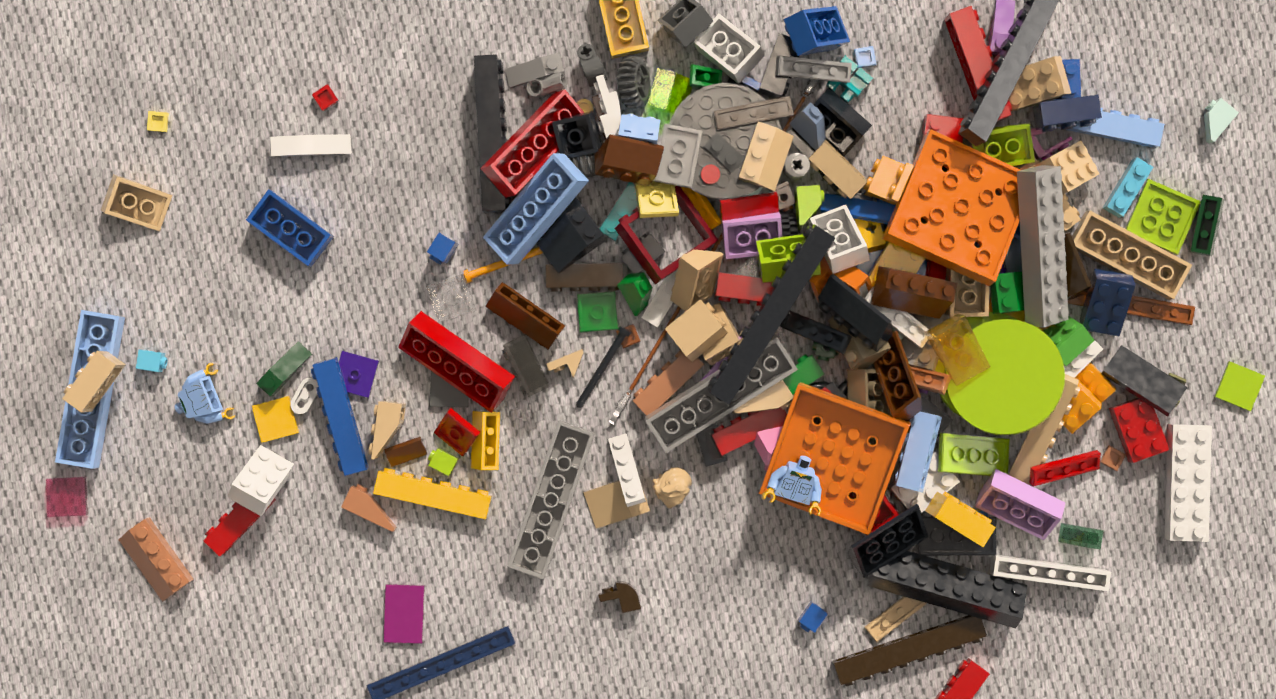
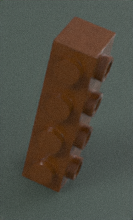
[485,282,565,350]

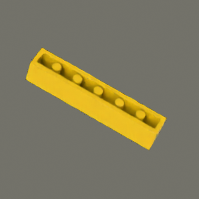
[373,468,492,519]

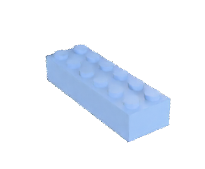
[483,153,589,265]

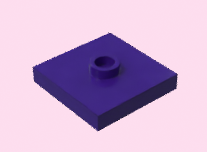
[339,351,379,398]

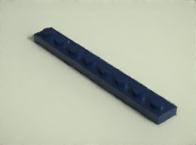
[367,625,516,699]

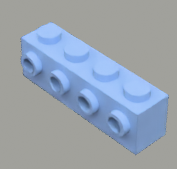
[895,411,942,493]

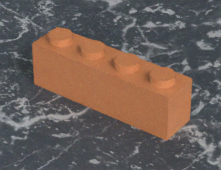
[633,350,704,415]

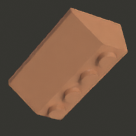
[118,517,194,602]

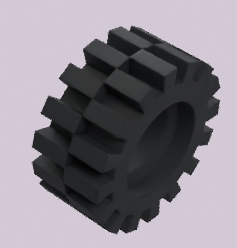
[780,213,798,237]

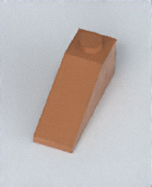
[341,484,397,532]

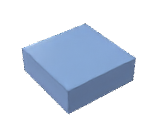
[854,46,876,69]

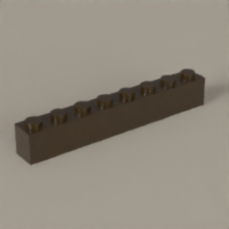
[832,615,987,686]

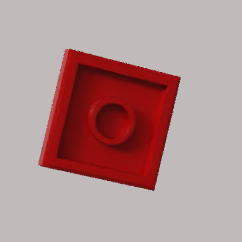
[434,408,481,457]

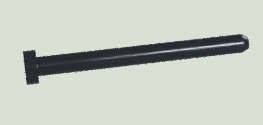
[576,326,632,408]

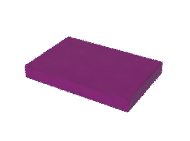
[384,584,425,644]

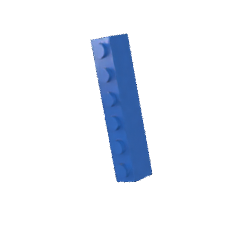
[311,357,368,476]

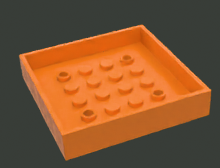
[882,129,1020,286]
[759,382,911,535]

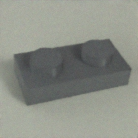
[704,132,745,173]

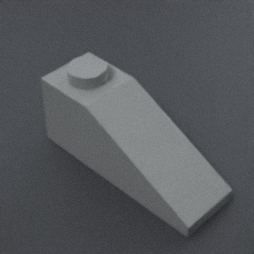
[505,52,565,88]

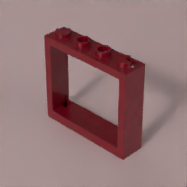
[614,186,718,285]

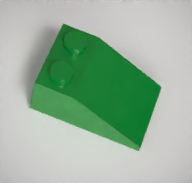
[989,272,1025,314]

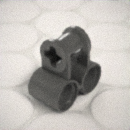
[578,44,607,87]

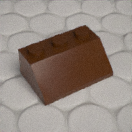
[595,134,664,186]

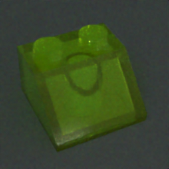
[647,68,692,114]

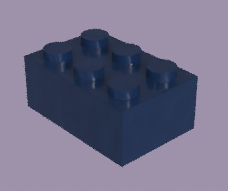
[1033,94,1102,133]
[1080,269,1136,337]

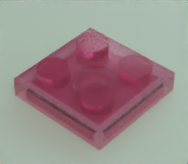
[46,477,88,517]

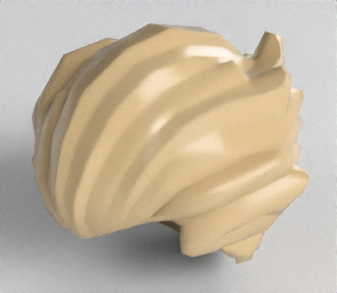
[653,467,692,508]

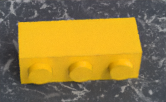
[471,411,500,470]

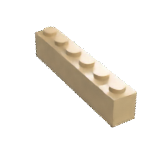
[1008,374,1081,485]

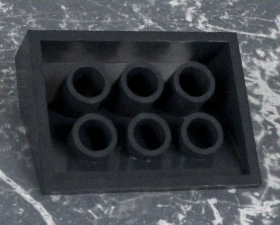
[536,197,605,274]
[848,504,928,578]

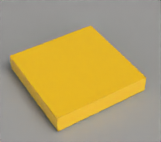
[252,396,299,443]

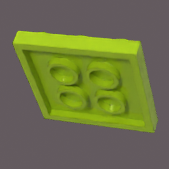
[1125,179,1201,255]

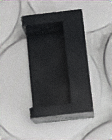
[696,423,728,467]

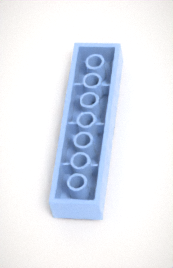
[55,310,125,469]

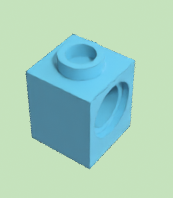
[136,350,168,372]

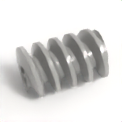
[783,153,810,180]

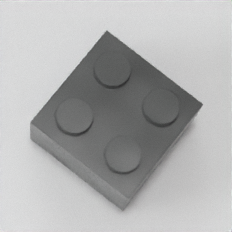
[657,0,713,47]

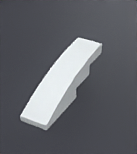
[270,134,351,156]

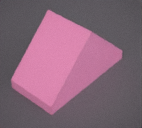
[754,426,783,466]

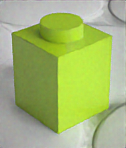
[428,448,459,476]

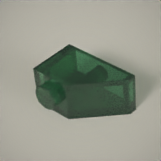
[1058,523,1104,550]

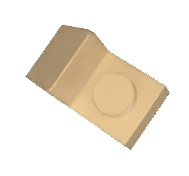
[547,349,584,378]

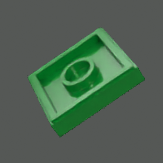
[577,291,618,332]

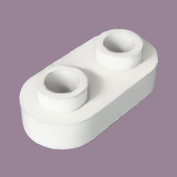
[291,378,319,414]

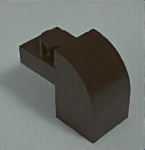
[598,581,641,613]

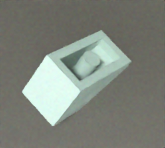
[1204,98,1239,144]

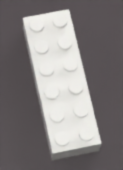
[1164,424,1212,542]

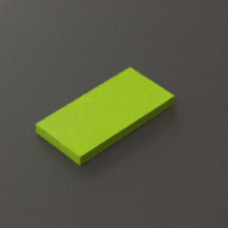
[938,433,1010,476]

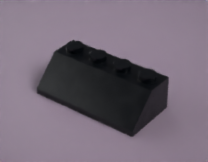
[818,273,893,352]

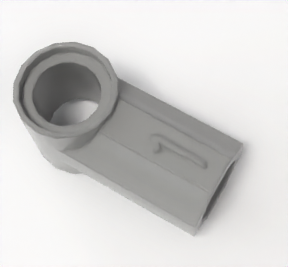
[527,72,568,98]

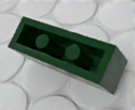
[1191,195,1224,257]

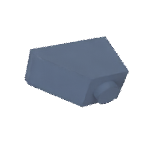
[789,102,826,150]

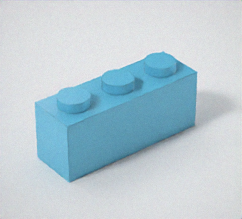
[1102,157,1153,218]

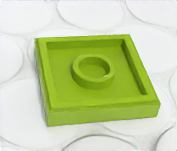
[1214,361,1265,411]

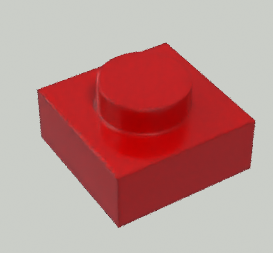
[312,84,339,111]

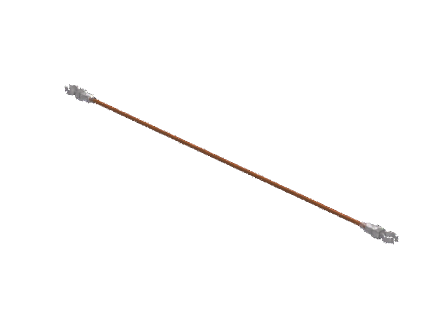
[609,79,819,424]

